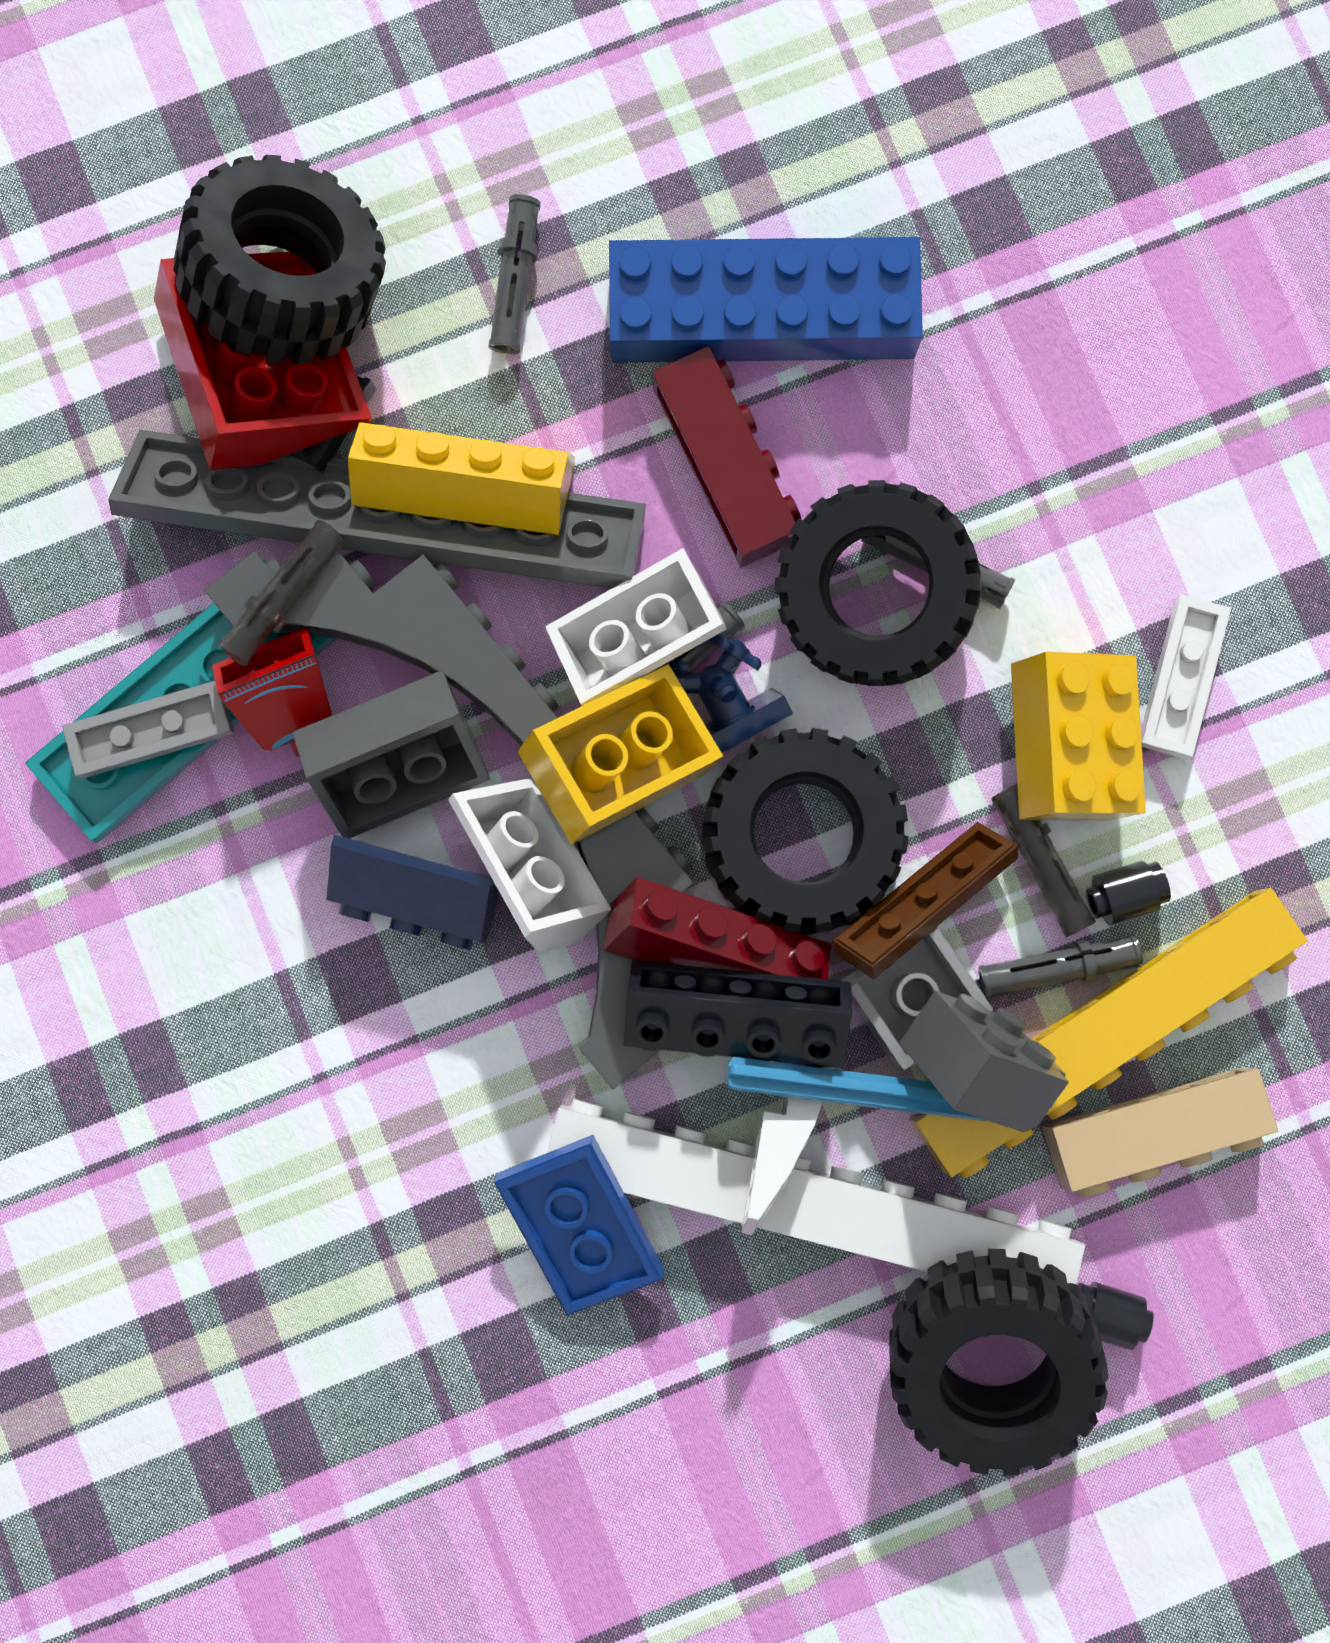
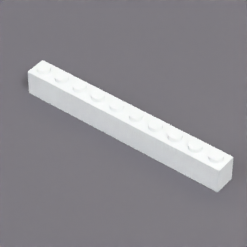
[547,1098,1086,1284]

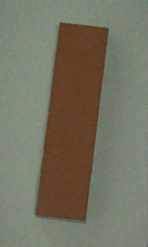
[833,822,1018,980]

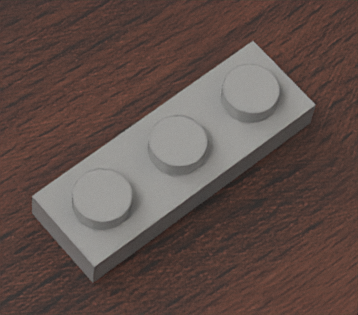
[62,681,235,779]

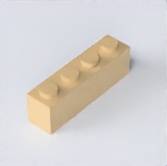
[1042,1067,1279,1197]

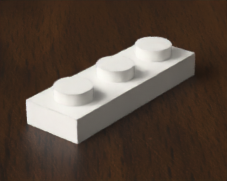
[1141,594,1231,759]

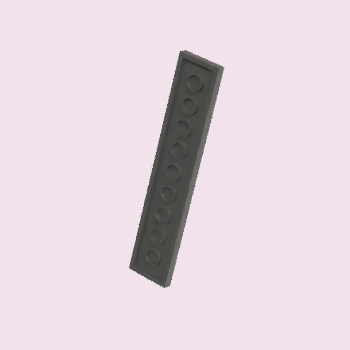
[108,430,646,589]

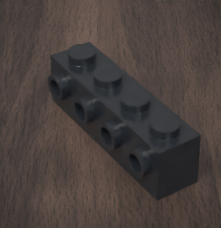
[623,960,852,1068]

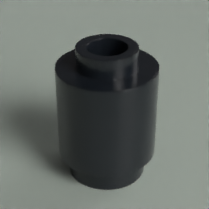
[1086,860,1171,926]
[1077,1281,1154,1350]

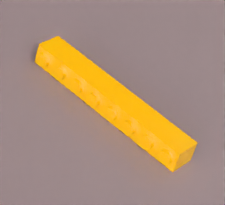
[909,888,1308,1179]

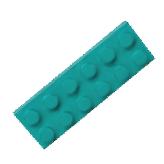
[25,559,336,843]

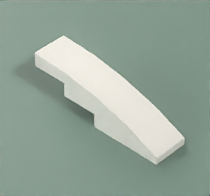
[741,1064,834,1235]

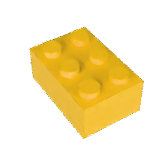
[1011,652,1146,820]
[517,664,723,845]

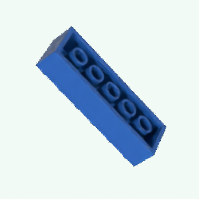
[609,237,923,363]

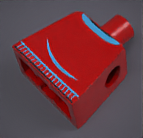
[212,627,333,758]

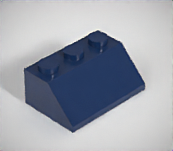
[326,835,500,950]

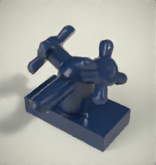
[669,634,793,753]

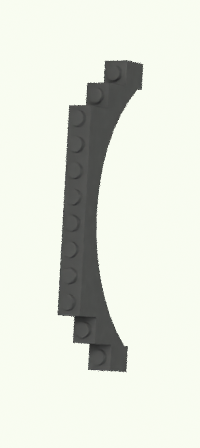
[204,551,693,1089]

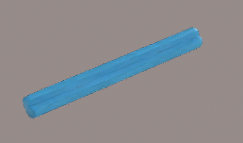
[726,1057,987,1121]

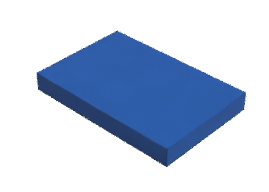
[494,1135,665,1316]

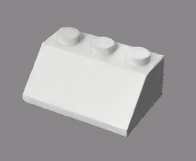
[545,548,726,706]
[448,778,611,954]

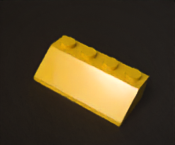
[348,422,575,535]

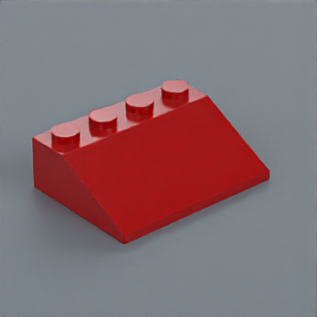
[154,251,372,470]

